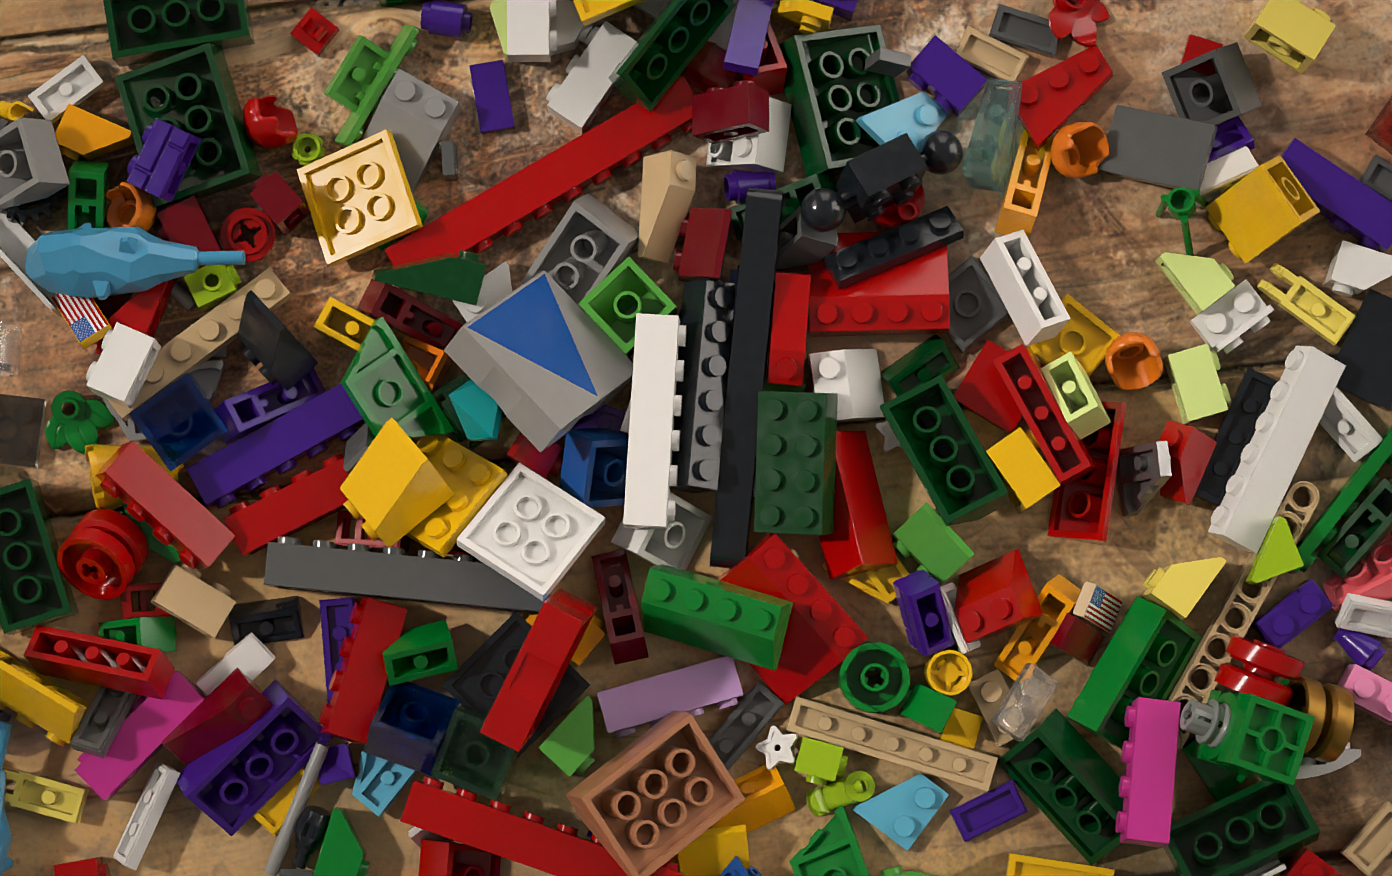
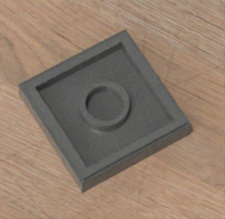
[947,256,1009,353]

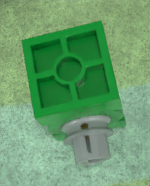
[1180,690,1315,786]

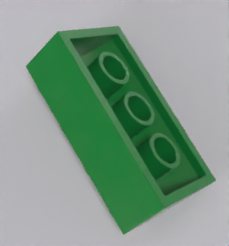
[641,564,793,670]
[1067,596,1202,751]

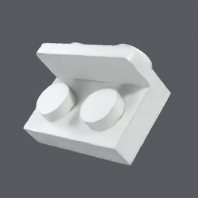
[1189,279,1274,354]

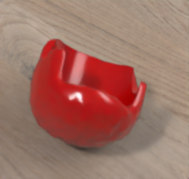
[243,95,298,149]

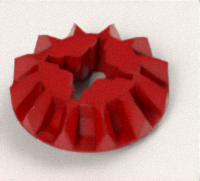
[220,207,276,263]

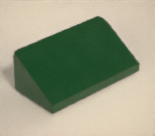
[880,335,960,397]

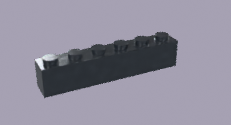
[670,278,736,493]

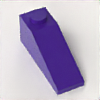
[211,368,326,444]

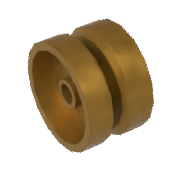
[1287,676,1355,763]

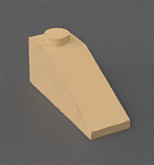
[638,150,697,264]

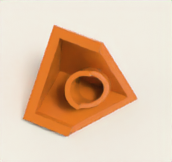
[400,335,453,397]

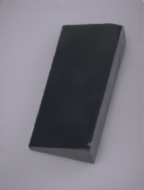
[229,596,304,645]

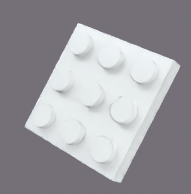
[456,463,605,601]

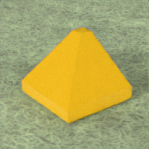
[940,708,983,750]

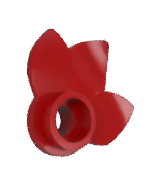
[1048,0,1110,47]

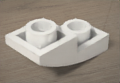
[196,632,275,696]
[1296,742,1361,779]

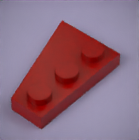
[1005,44,1113,151]

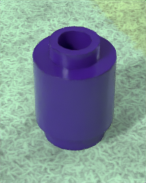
[420,0,473,39]

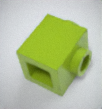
[183,265,242,312]
[793,737,848,787]

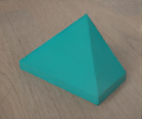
[449,379,502,441]

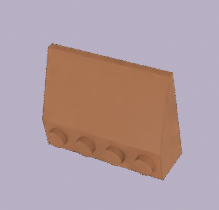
[565,710,745,876]

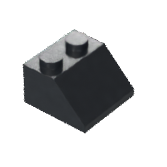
[237,290,318,391]

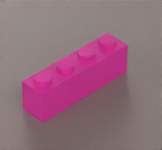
[74,670,206,800]
[1116,697,1181,848]

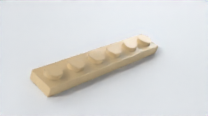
[107,267,292,422]
[786,696,998,792]

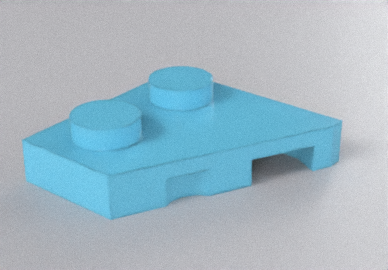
[856,91,947,151]
[352,721,425,817]
[853,773,949,851]

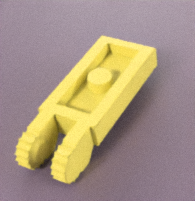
[1257,263,1356,346]
[2,768,89,824]

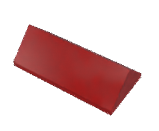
[1047,401,1126,545]
[819,431,898,581]

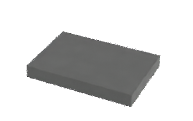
[1098,105,1218,192]

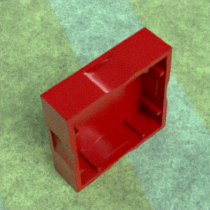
[480,588,597,752]

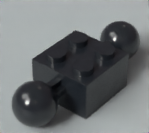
[801,130,963,233]

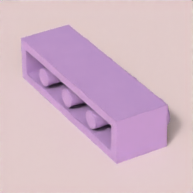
[597,656,743,738]

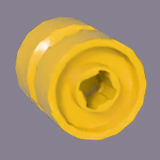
[923,650,973,696]

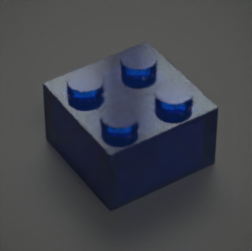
[365,682,460,776]

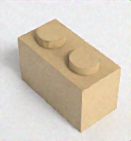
[150,564,236,638]

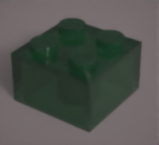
[431,705,520,801]

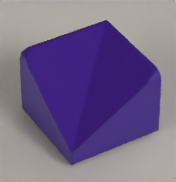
[319,743,357,785]

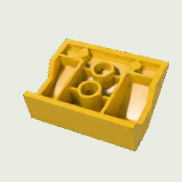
[0,649,91,747]

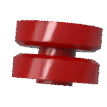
[57,509,149,600]
[1214,634,1305,707]

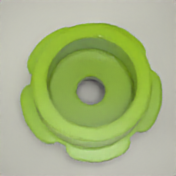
[291,133,325,166]

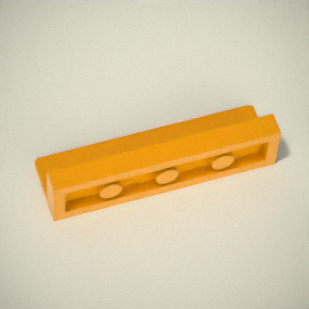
[669,764,795,864]

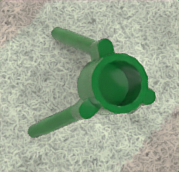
[1155,187,1209,256]

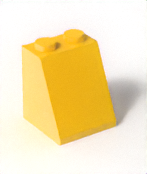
[1205,155,1321,264]
[340,418,455,548]

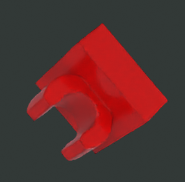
[290,7,340,57]

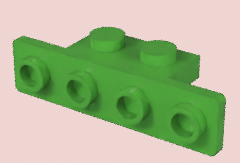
[323,25,419,147]

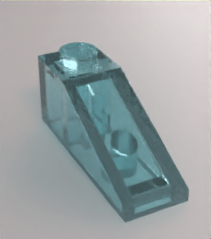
[962,78,1022,193]

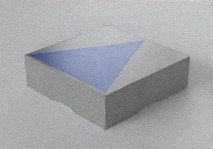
[444,270,633,453]

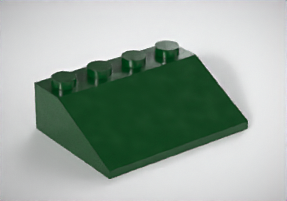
[779,24,900,177]
[115,42,262,208]

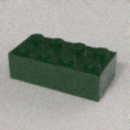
[103,0,255,67]
[754,391,838,535]
[0,478,79,635]
[1164,781,1320,876]

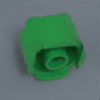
[838,642,910,713]

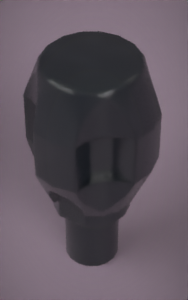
[292,805,330,869]

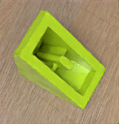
[1245,516,1304,585]

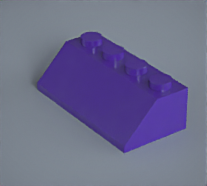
[177,680,333,836]

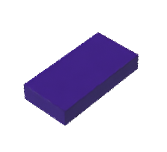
[469,60,515,134]
[949,780,1028,842]

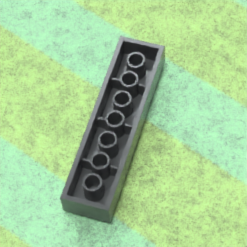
[264,536,551,613]

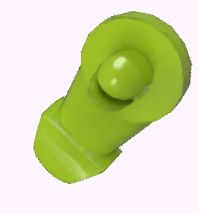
[806,770,875,816]

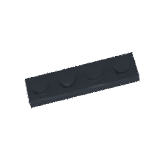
[824,206,964,289]
[1194,368,1278,507]

